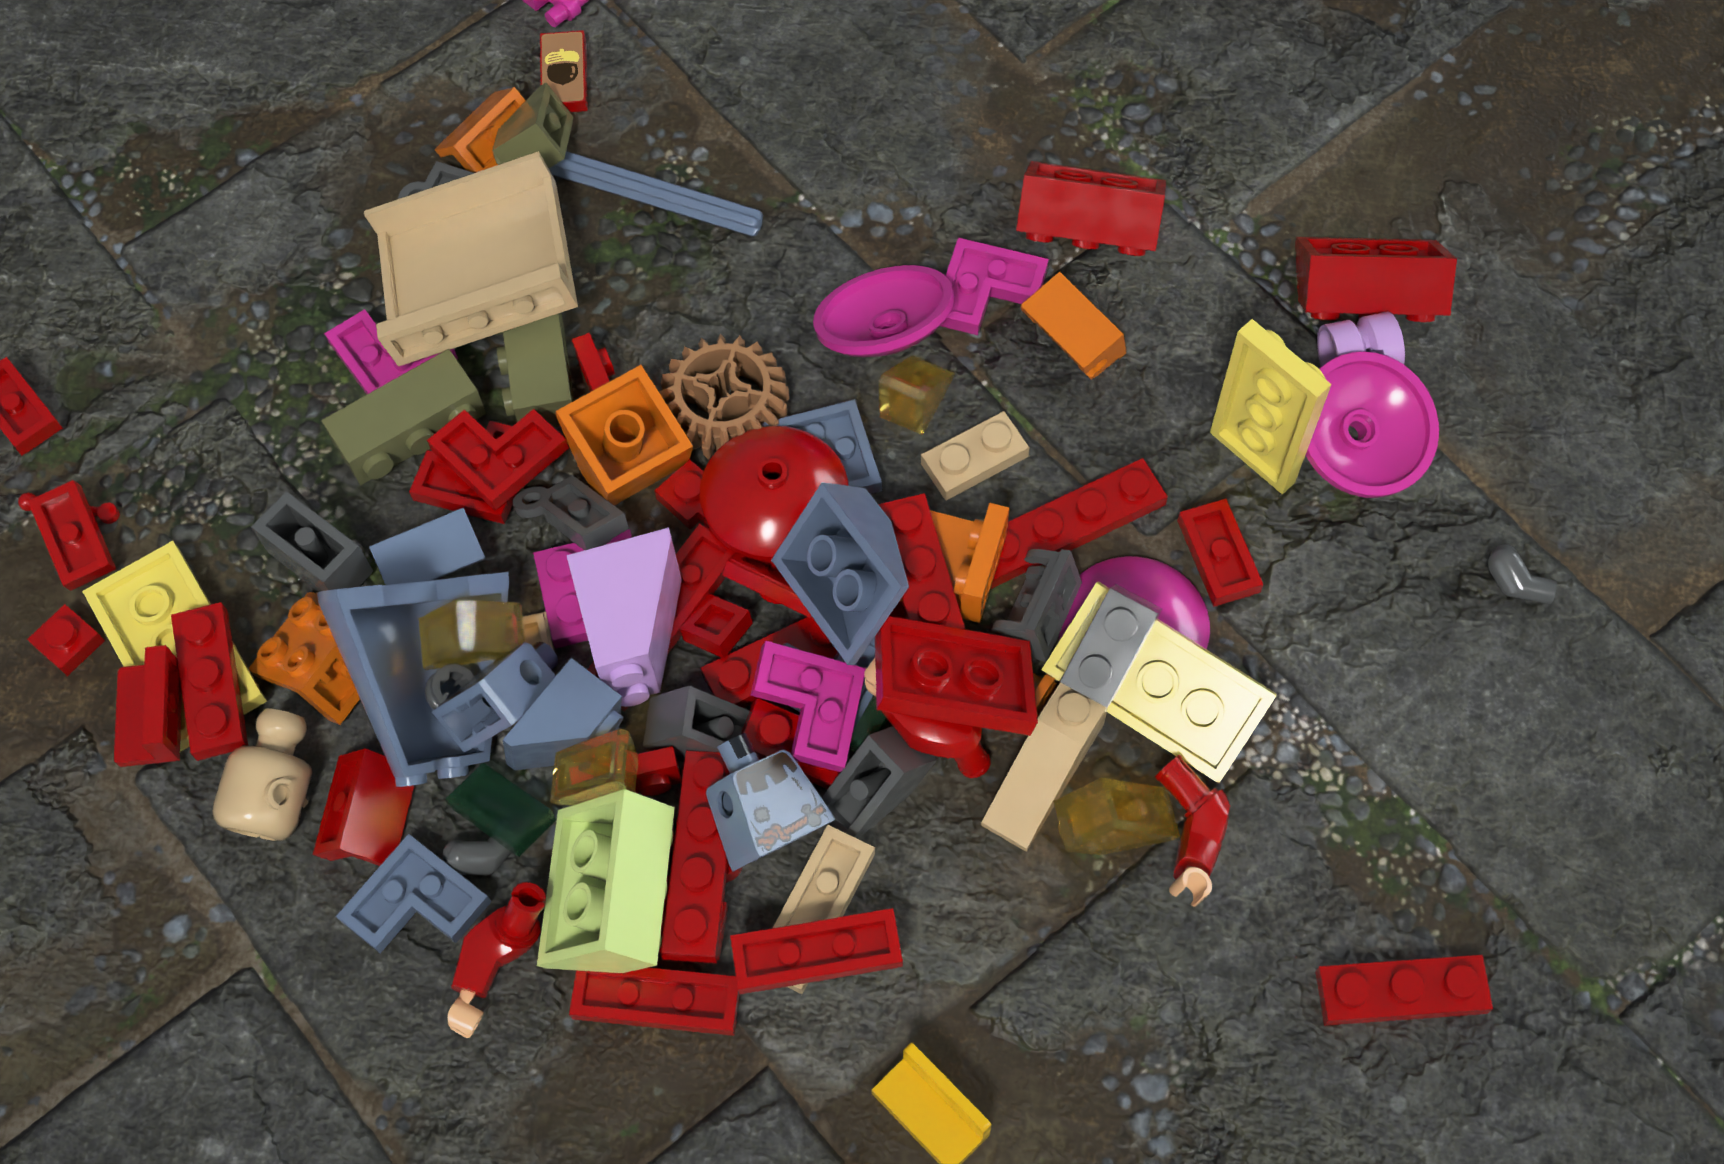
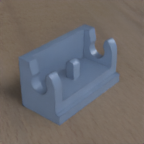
[369,508,486,585]

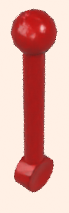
[18,492,120,524]

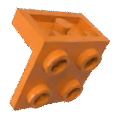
[899,503,1009,623]
[249,592,360,725]

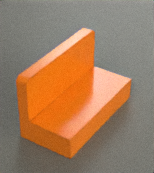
[435,87,526,173]

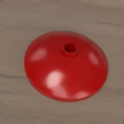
[700,426,849,561]

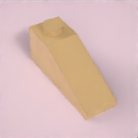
[981,682,1108,852]

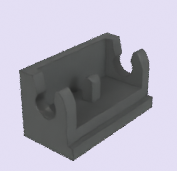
[991,549,1082,662]

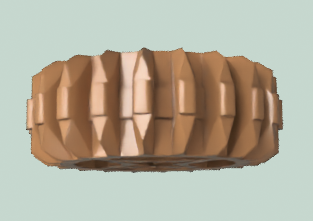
[659,333,789,460]

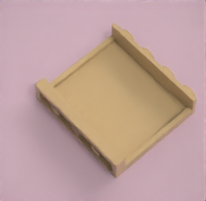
[364,151,578,367]

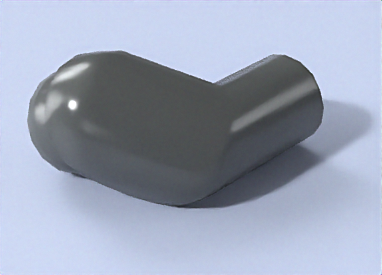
[1488,544,1557,605]
[442,821,524,876]

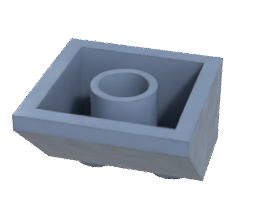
[503,658,623,770]

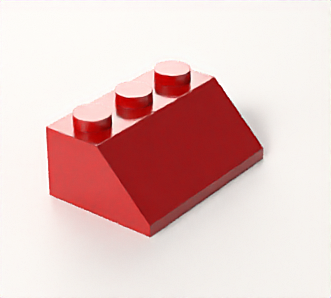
[1016,161,1166,256]
[1295,237,1457,322]

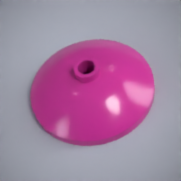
[813,265,954,357]
[1306,352,1439,498]
[1058,556,1210,649]

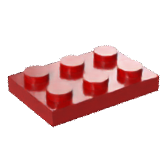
[875,616,1038,736]

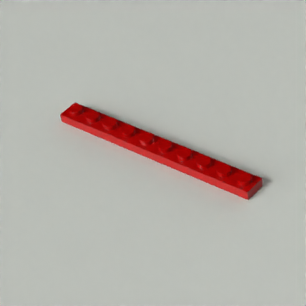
[700,458,1168,708]

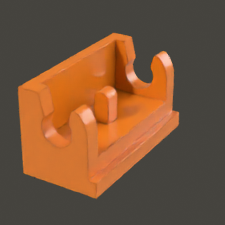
[1020,271,1127,379]

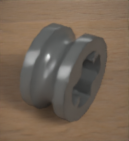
[424,664,474,709]

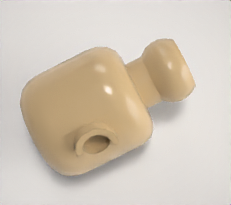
[213,708,312,841]

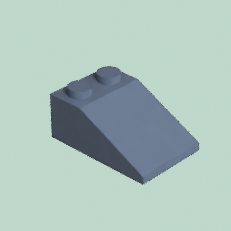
[771,482,909,665]

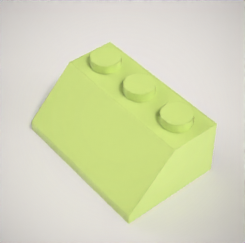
[537,789,675,973]

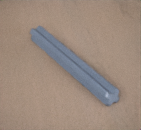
[549,151,763,237]

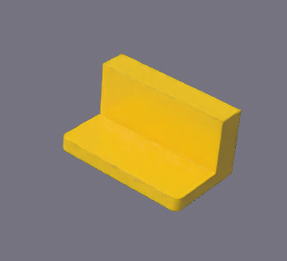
[871,1042,992,1164]

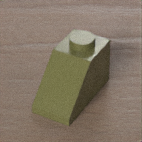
[492,83,574,168]

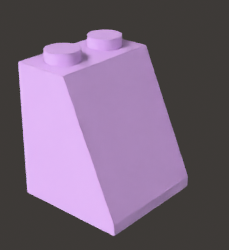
[566,528,682,707]

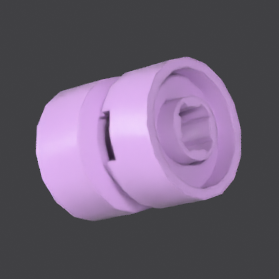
[1317,312,1405,366]

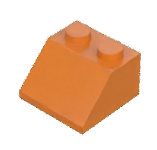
[555,365,693,506]

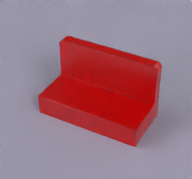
[114,645,182,767]
[312,748,414,866]

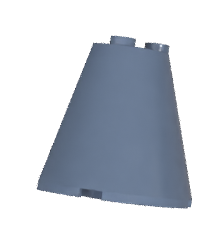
[317,572,509,787]

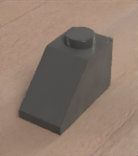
[643,686,749,762]
[822,726,938,839]

